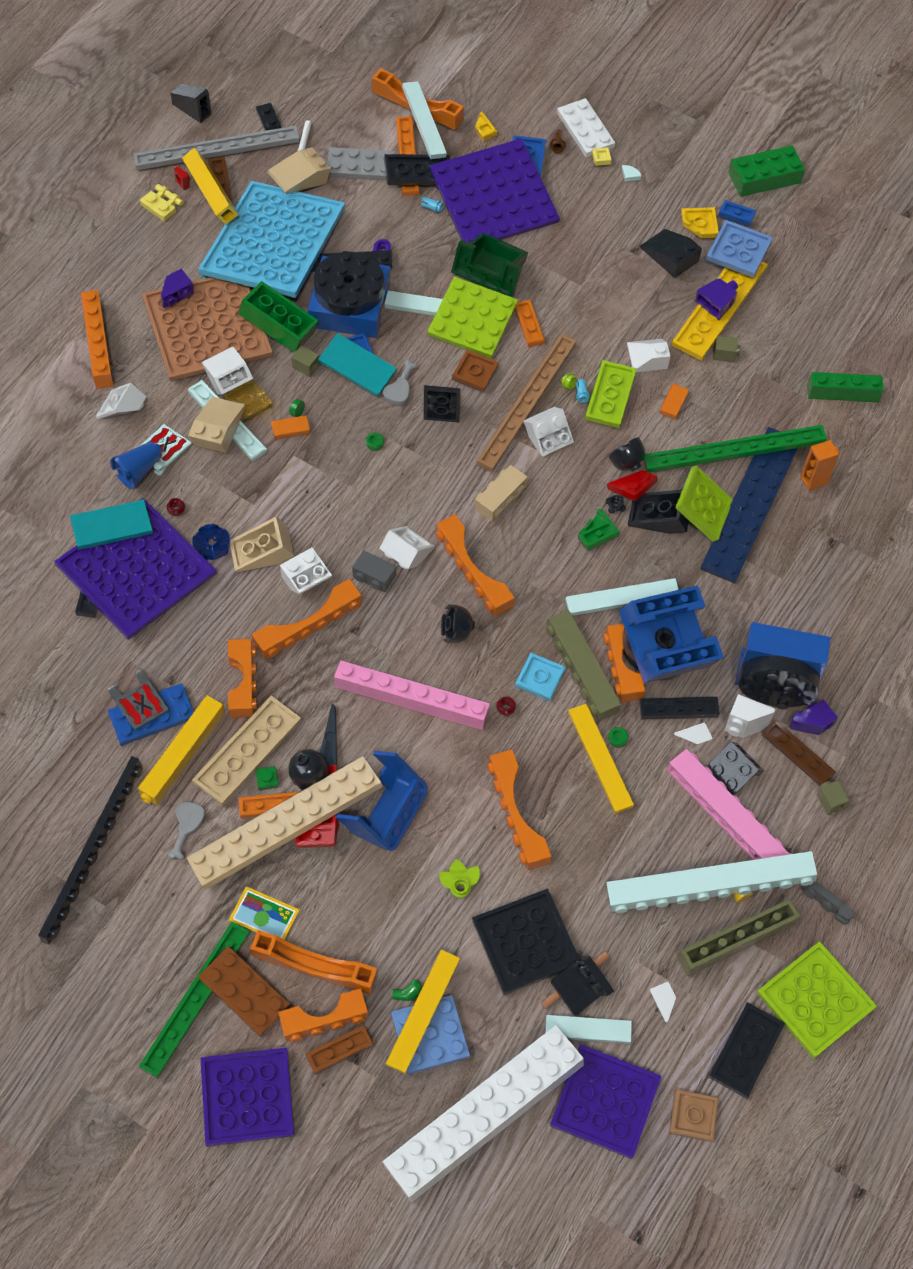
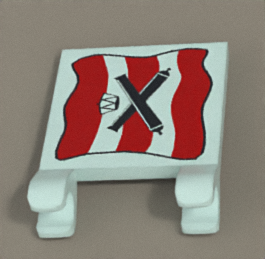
[135,424,191,476]

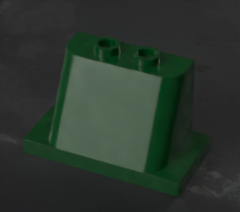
[451,232,528,298]

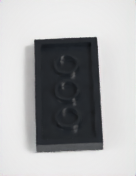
[384,154,450,186]
[709,1002,785,1099]

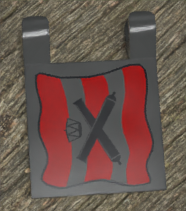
[108,669,169,731]

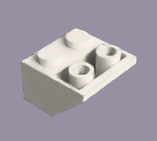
[201,346,253,395]
[523,407,574,456]
[280,548,332,595]

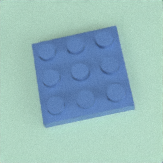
[706,220,773,278]
[391,995,470,1075]

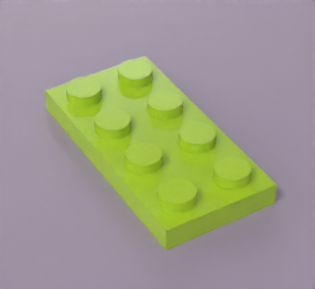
[585,360,637,429]

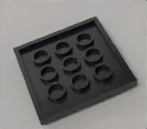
[472,889,579,996]

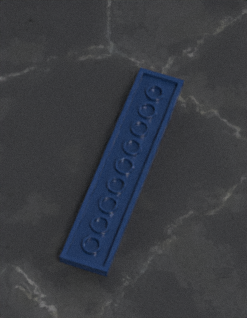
[700,427,798,584]

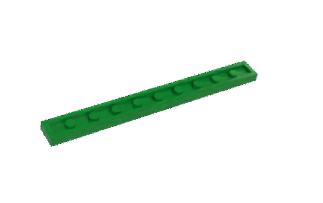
[644,425,827,473]

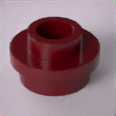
[166,498,185,516]
[496,697,516,716]

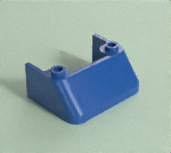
[336,751,428,851]

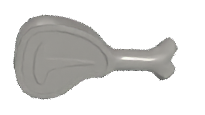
[383,360,418,406]
[167,802,205,860]

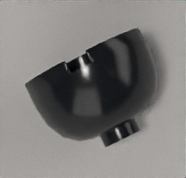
[609,437,646,472]
[441,604,475,643]
[288,749,330,790]

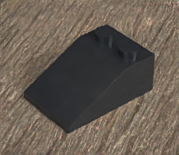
[640,229,702,278]
[424,385,461,423]
[628,489,689,534]

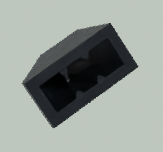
[170,84,212,123]

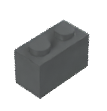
[352,550,397,592]

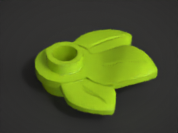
[439,859,480,898]

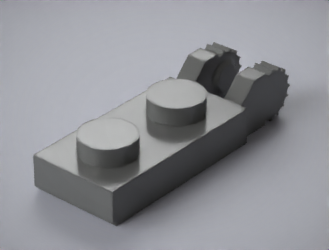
[801,881,854,925]

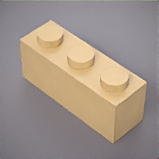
[475,465,528,522]

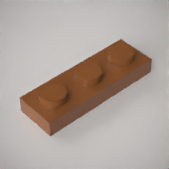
[305,1025,373,1075]

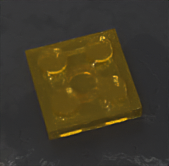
[223,379,273,424]

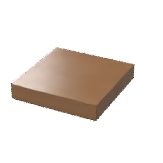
[669,1089,719,1142]

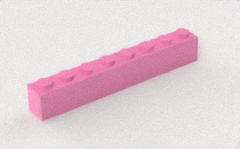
[334,660,490,730]
[667,749,792,860]

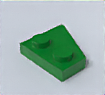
[578,508,620,551]

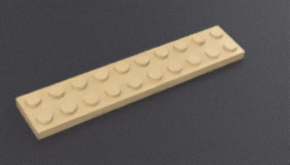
[187,756,383,890]

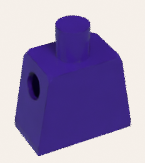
[695,278,738,320]

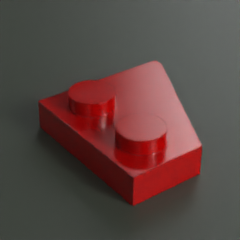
[607,470,658,501]

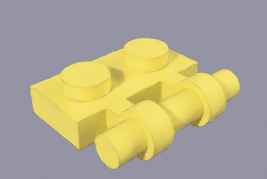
[139,184,184,222]

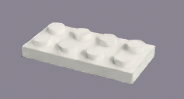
[557,98,615,157]

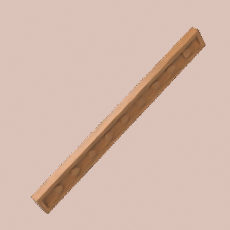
[477,334,576,472]

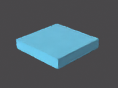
[515,652,566,701]

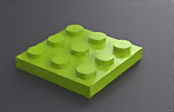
[676,465,733,542]

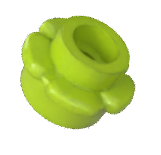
[561,373,577,390]

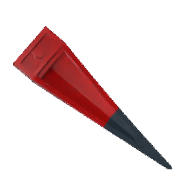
[295,704,339,848]

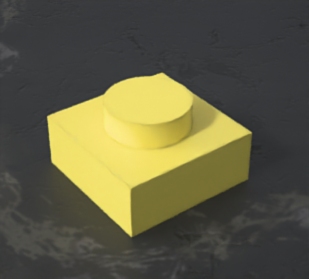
[592,147,611,166]

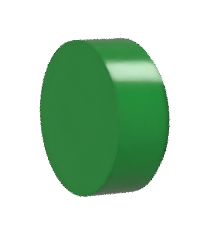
[289,399,305,417]
[366,432,384,451]
[608,727,628,748]

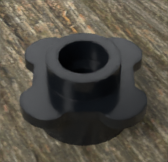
[606,495,626,514]

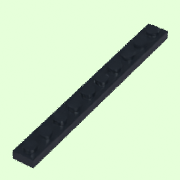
[38,756,142,945]

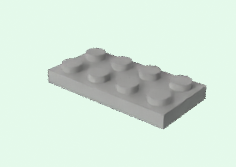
[327,147,395,180]

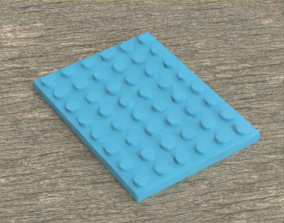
[198,181,345,298]

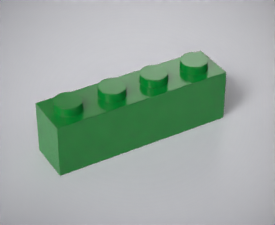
[807,372,884,403]

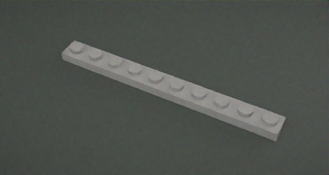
[133,126,299,170]

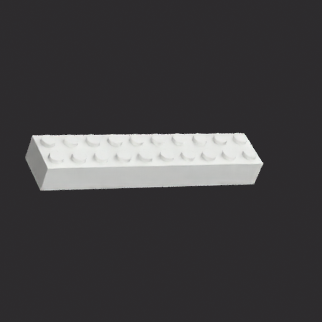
[382,1025,584,1203]

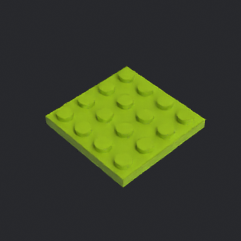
[427,277,518,359]
[756,941,877,1059]

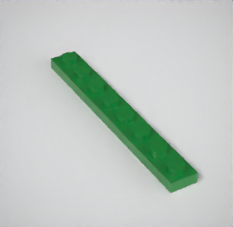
[139,922,250,1079]

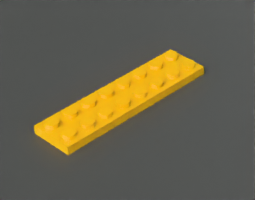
[671,261,768,361]

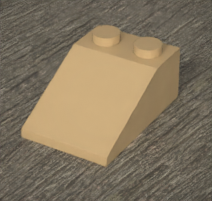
[267,148,331,194]
[188,397,246,453]
[229,517,294,572]

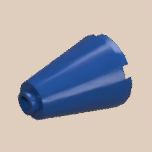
[110,442,162,489]

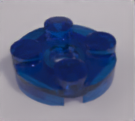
[192,524,231,560]

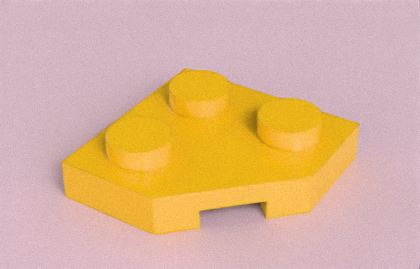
[681,207,719,238]

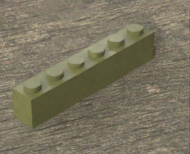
[546,610,621,721]
[678,899,800,976]

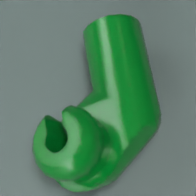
[392,980,422,1001]

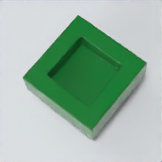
[255,766,278,791]

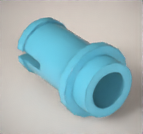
[421,196,443,213]
[575,379,590,403]

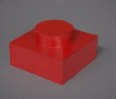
[173,166,190,190]

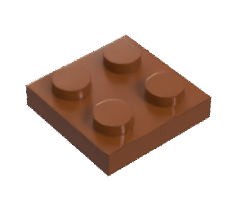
[452,350,499,392]

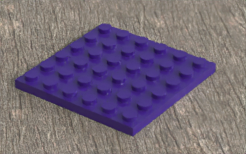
[429,138,560,243]
[54,498,217,640]

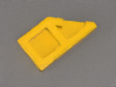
[475,112,497,141]

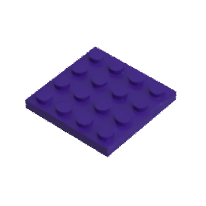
[550,1044,661,1159]
[200,1048,294,1147]

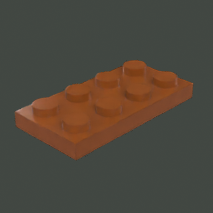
[198,946,289,1037]

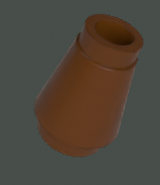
[550,129,566,153]

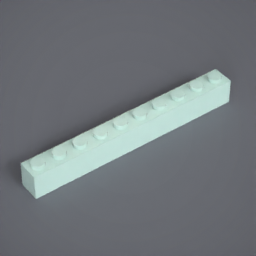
[607,851,817,913]

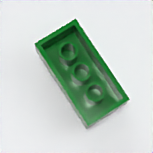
[728,145,805,197]
[238,281,319,352]

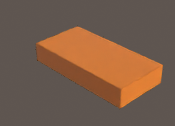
[659,383,689,419]
[271,415,310,439]

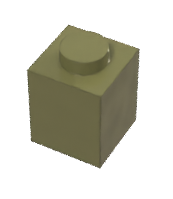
[714,335,741,362]
[291,345,320,377]
[817,780,849,815]

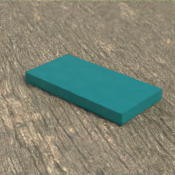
[318,333,397,397]
[70,500,153,550]

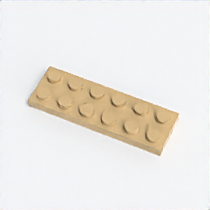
[192,696,301,806]

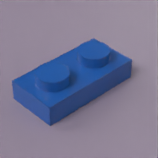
[718,200,756,227]

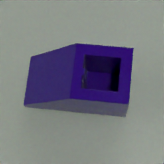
[161,268,194,308]
[789,699,838,735]

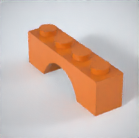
[603,624,645,703]
[228,639,257,718]
[278,988,368,1043]

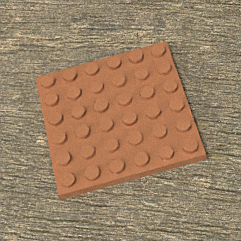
[142,277,273,381]

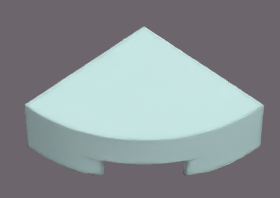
[621,165,641,182]

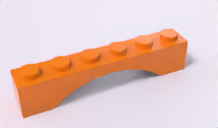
[372,68,464,130]
[81,290,114,389]
[435,514,515,617]
[251,579,362,660]
[487,749,552,871]
[250,930,378,995]

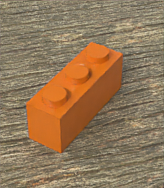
[800,440,839,491]

